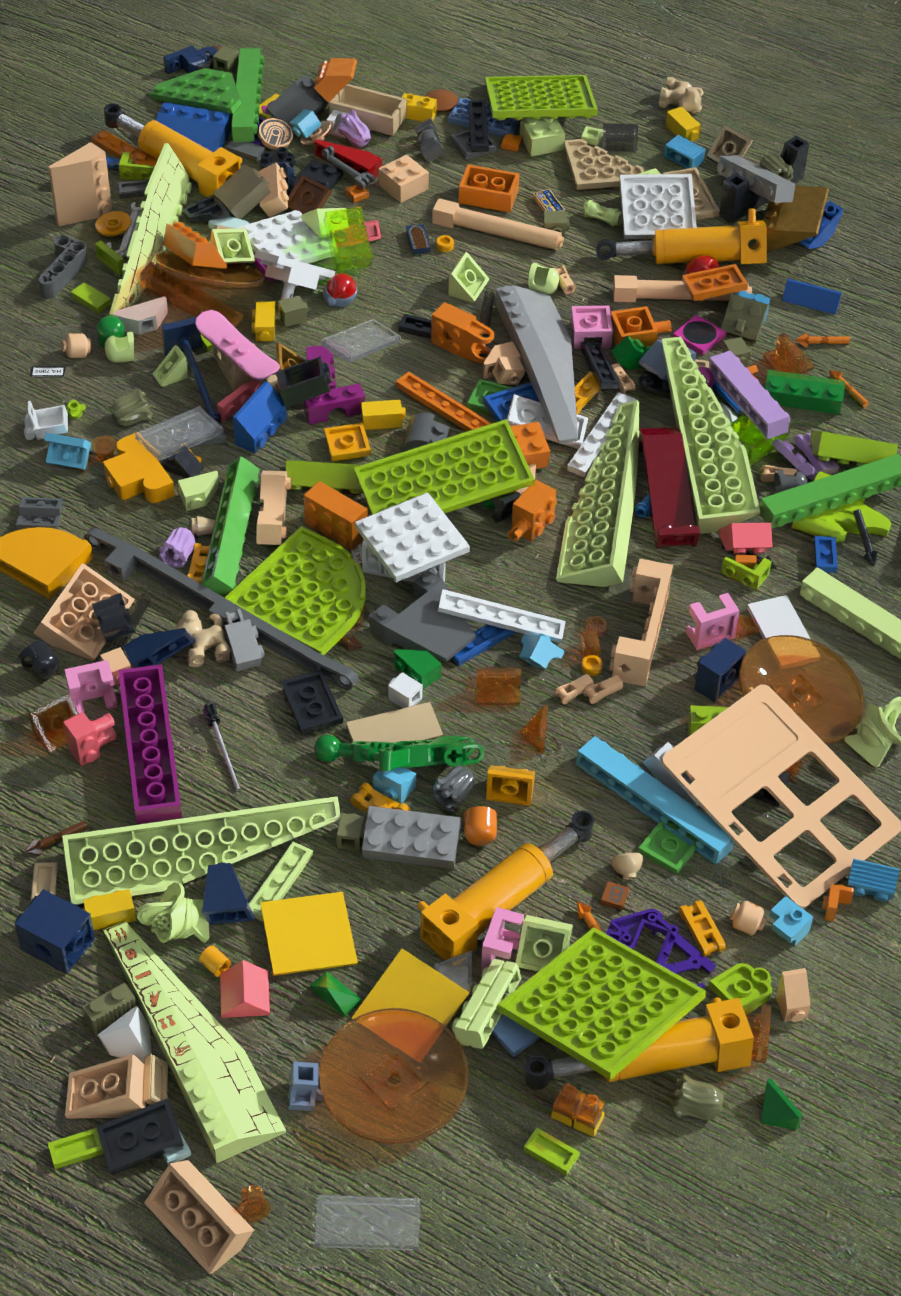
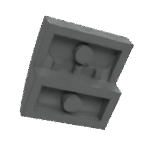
[16,497,63,531]

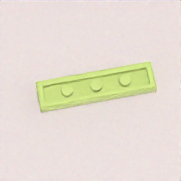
[249,842,313,922]

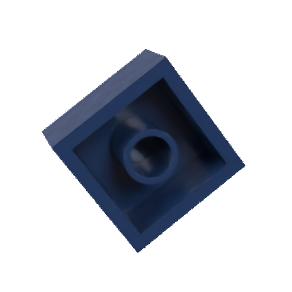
[694,637,746,703]

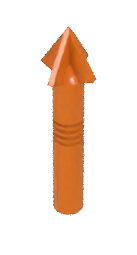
[794,333,850,348]
[829,370,869,408]
[577,901,603,932]

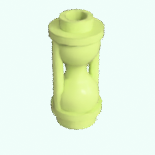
[582,200,623,227]

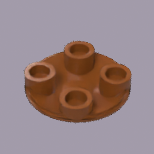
[424,89,458,113]

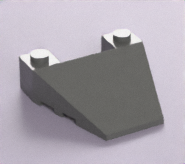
[369,571,476,662]

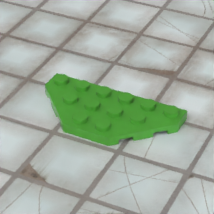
[149,68,242,114]

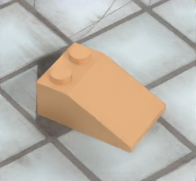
[65,1054,146,1119]

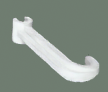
[106,202,141,258]

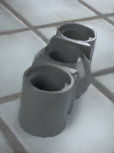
[414,118,444,162]

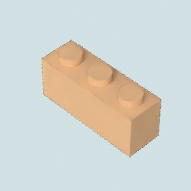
[258,163,289,218]

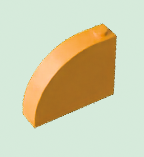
[0,527,93,599]

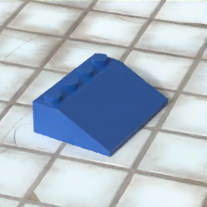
[156,103,231,152]

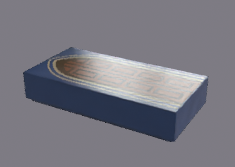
[406,224,431,254]

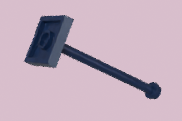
[162,317,221,425]

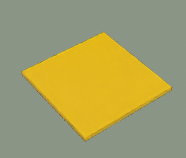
[260,892,358,976]
[352,949,470,1064]

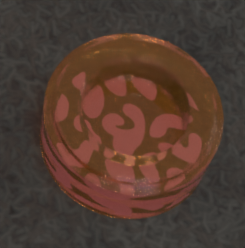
[585,616,607,637]

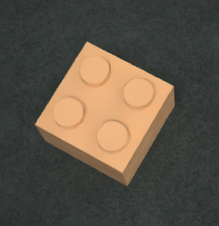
[379,155,429,203]

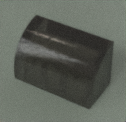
[602,123,638,152]

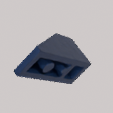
[123,628,195,668]

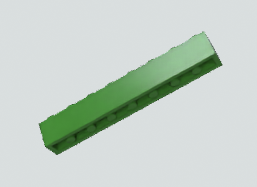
[232,48,264,142]
[759,454,901,529]
[201,456,259,597]

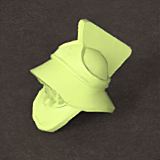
[845,697,901,768]
[137,882,210,943]

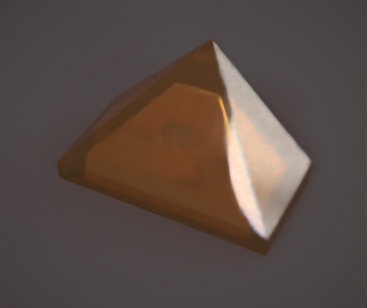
[520,705,549,753]

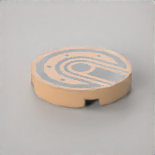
[258,118,293,150]

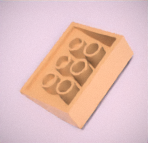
[48,142,112,226]
[33,563,135,661]

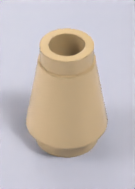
[190,516,216,536]

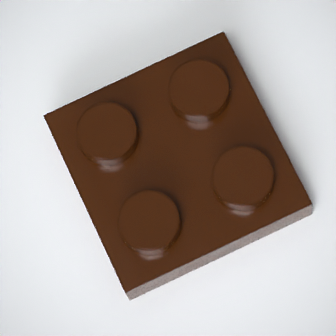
[287,175,332,214]

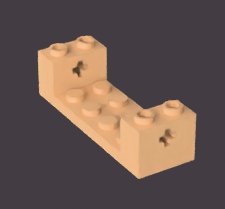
[609,559,673,687]

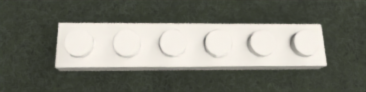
[567,392,636,477]
[437,589,566,643]

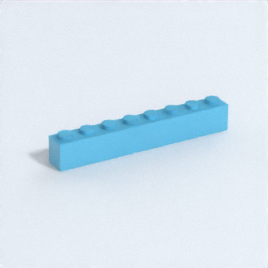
[576,736,734,865]

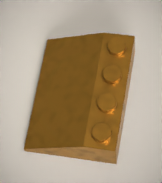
[763,186,829,252]

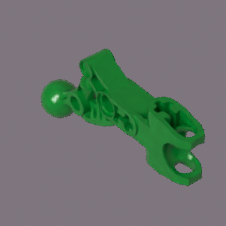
[314,735,484,771]

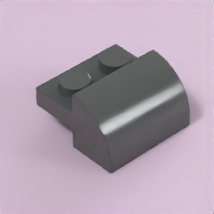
[401,412,449,451]

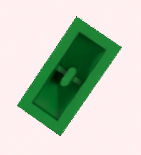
[310,971,361,1017]
[761,1079,803,1130]

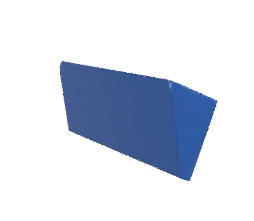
[782,279,842,314]

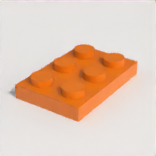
[682,264,748,301]

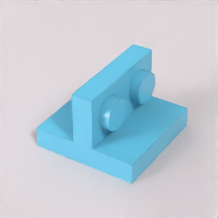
[45,433,96,470]

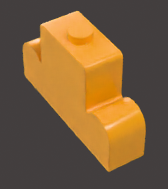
[104,432,175,503]

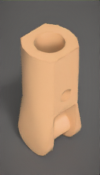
[553,265,576,295]
[611,363,635,394]
[760,465,797,482]
[554,674,594,704]
[583,675,623,704]

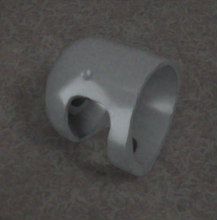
[774,469,807,493]

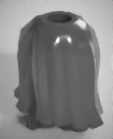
[432,766,475,813]

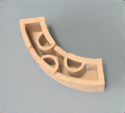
[256,470,291,545]

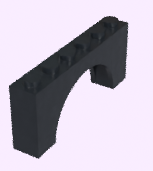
[719,135,810,223]

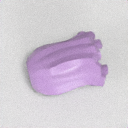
[338,110,371,148]
[158,527,195,568]

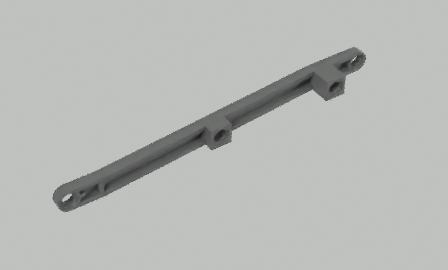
[84,528,359,690]

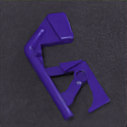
[606,909,716,988]

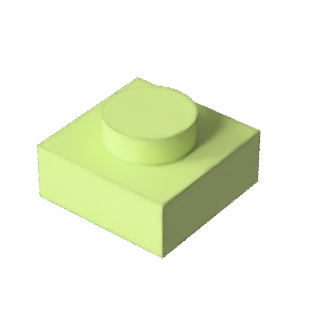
[581,126,603,145]

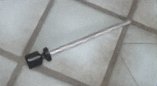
[203,703,240,791]

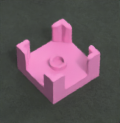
[570,306,613,349]
[686,593,740,650]
[65,660,117,716]
[481,907,524,971]

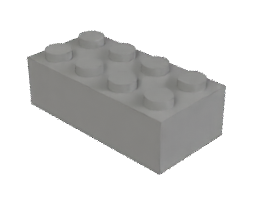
[362,806,461,869]

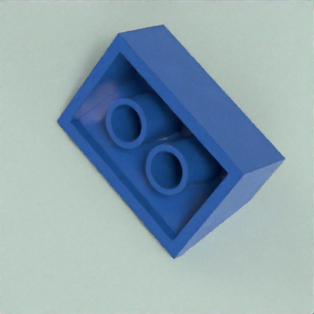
[233,381,287,454]

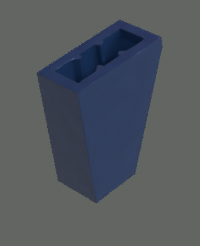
[202,863,255,925]

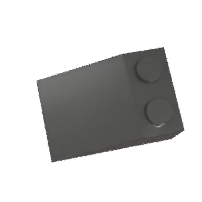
[266,75,328,132]

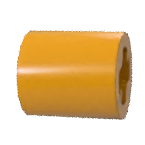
[199,945,231,977]

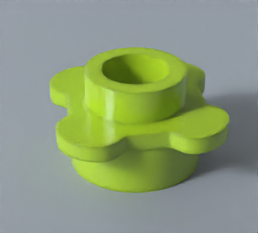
[65,400,86,419]

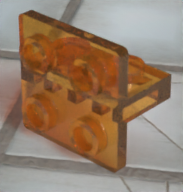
[763,333,814,374]
[476,668,521,705]

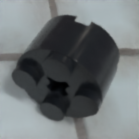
[92,593,136,643]

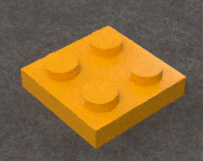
[324,423,371,462]

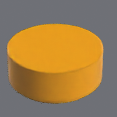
[436,235,454,252]
[581,655,603,676]

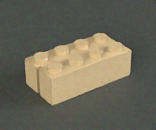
[329,84,407,136]

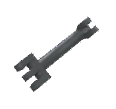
[322,146,375,189]

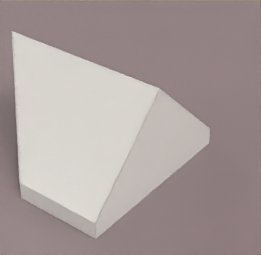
[98,1006,152,1063]

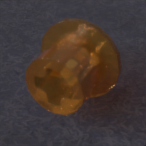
[91,435,117,463]
[237,1185,271,1221]

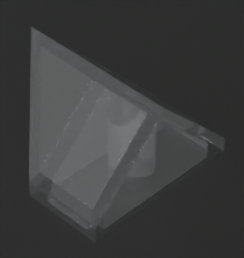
[434,951,472,1005]

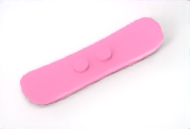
[196,310,280,380]

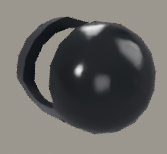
[18,640,60,680]

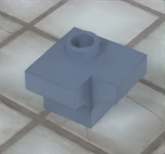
[288,1061,327,1111]

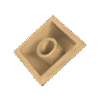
[706,125,753,163]

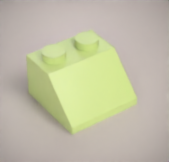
[516,915,573,971]

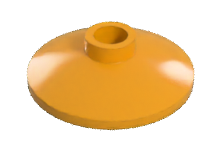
[95,211,131,236]

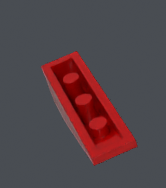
[314,139,382,178]

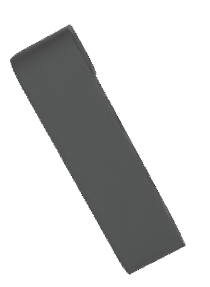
[39,235,88,299]

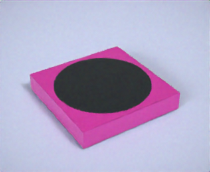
[673,315,726,355]

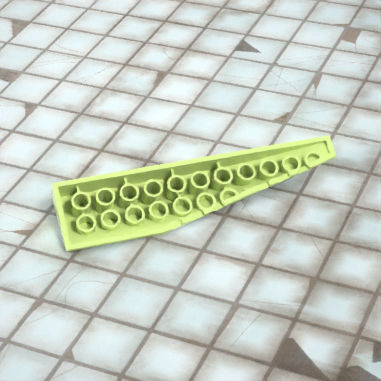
[662,337,760,534]
[62,796,341,905]

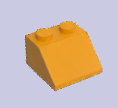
[486,765,535,806]

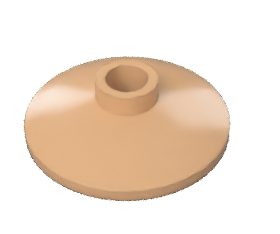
[300,121,331,145]

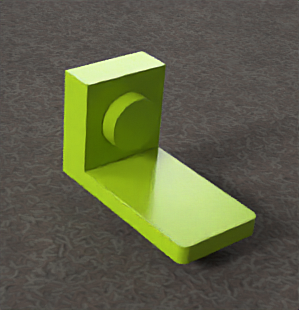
[119,152,155,181]
[721,557,772,590]

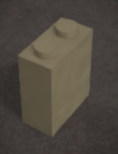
[213,164,271,219]

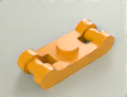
[187,543,210,584]
[350,783,411,813]
[678,900,726,957]

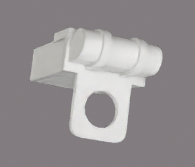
[24,401,68,440]

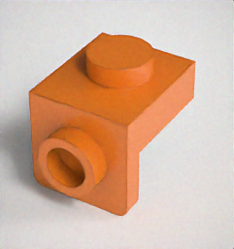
[822,884,854,921]

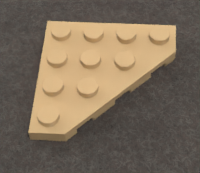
[564,139,644,190]

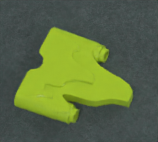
[792,471,892,544]

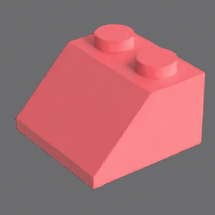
[718,523,772,554]

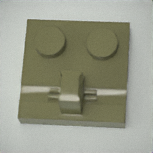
[721,294,768,341]

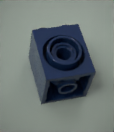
[15,889,95,974]

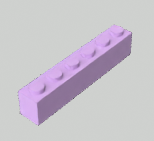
[709,351,790,439]

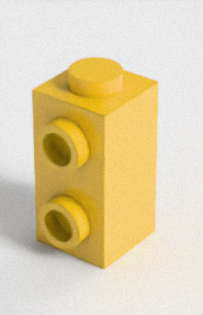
[402,93,437,122]
[666,106,701,142]
[251,302,276,341]
[361,400,406,430]
[83,889,136,931]

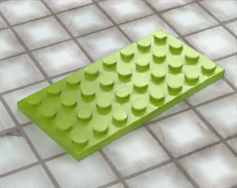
[354,419,535,515]

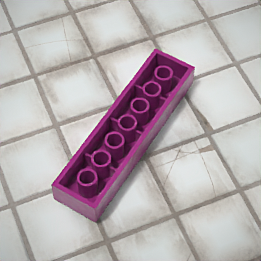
[118,665,182,825]

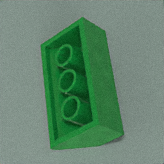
[765,369,845,415]

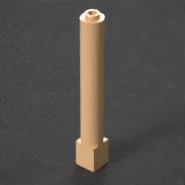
[432,199,564,250]
[613,275,752,302]

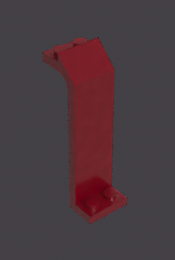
[638,427,700,549]

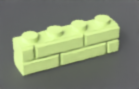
[452,959,521,1049]

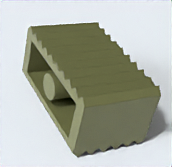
[81,983,136,1036]

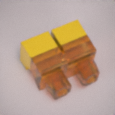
[551,1083,605,1137]

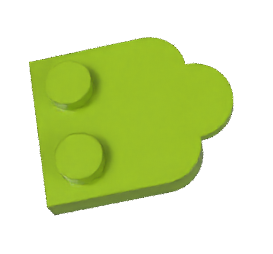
[708,963,772,1015]

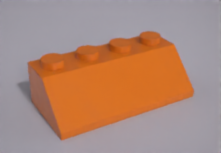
[314,58,357,103]
[163,221,227,268]

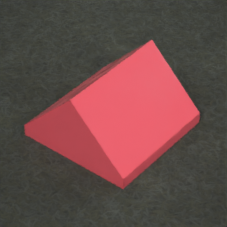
[220,960,270,1018]

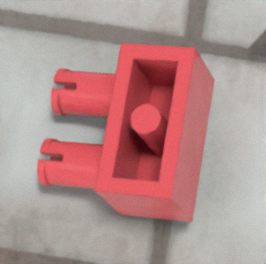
[63,712,117,766]

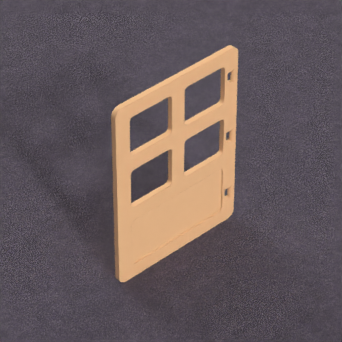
[661,685,901,909]

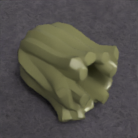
[759,153,793,182]
[111,387,153,426]
[671,1073,724,1120]

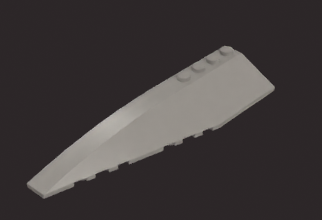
[496,285,578,444]

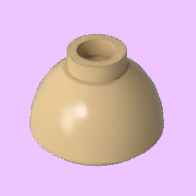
[611,853,643,880]

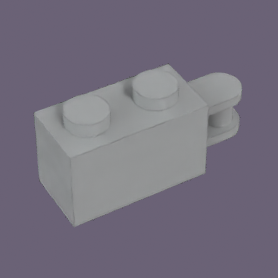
[224,608,264,672]

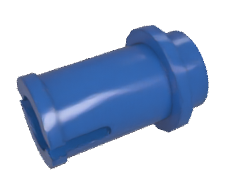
[106,157,121,169]
[635,493,651,518]

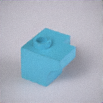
[519,633,565,668]
[373,767,416,803]
[770,896,813,946]

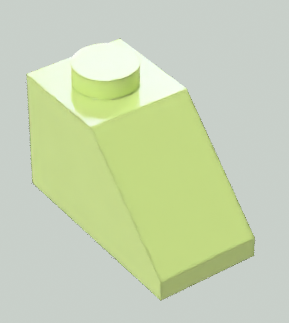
[178,471,219,511]

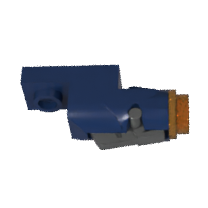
[163,45,222,74]

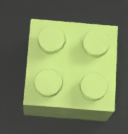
[520,117,565,157]

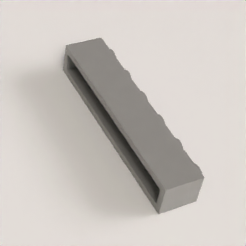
[717,155,795,203]

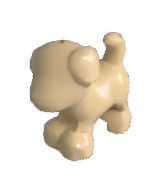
[659,77,704,114]
[175,610,231,667]

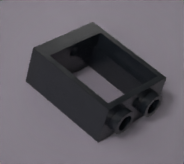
[277,356,332,407]

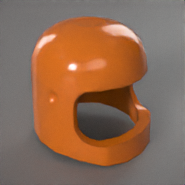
[463,806,497,846]

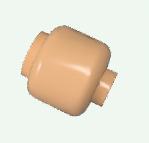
[61,333,91,359]
[730,901,767,935]

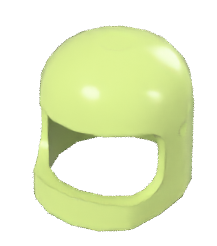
[528,263,559,294]
[105,332,134,363]

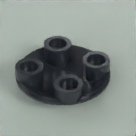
[260,147,295,169]
[638,370,670,393]

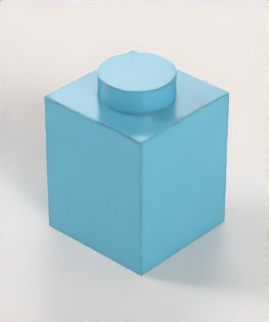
[289,109,322,138]

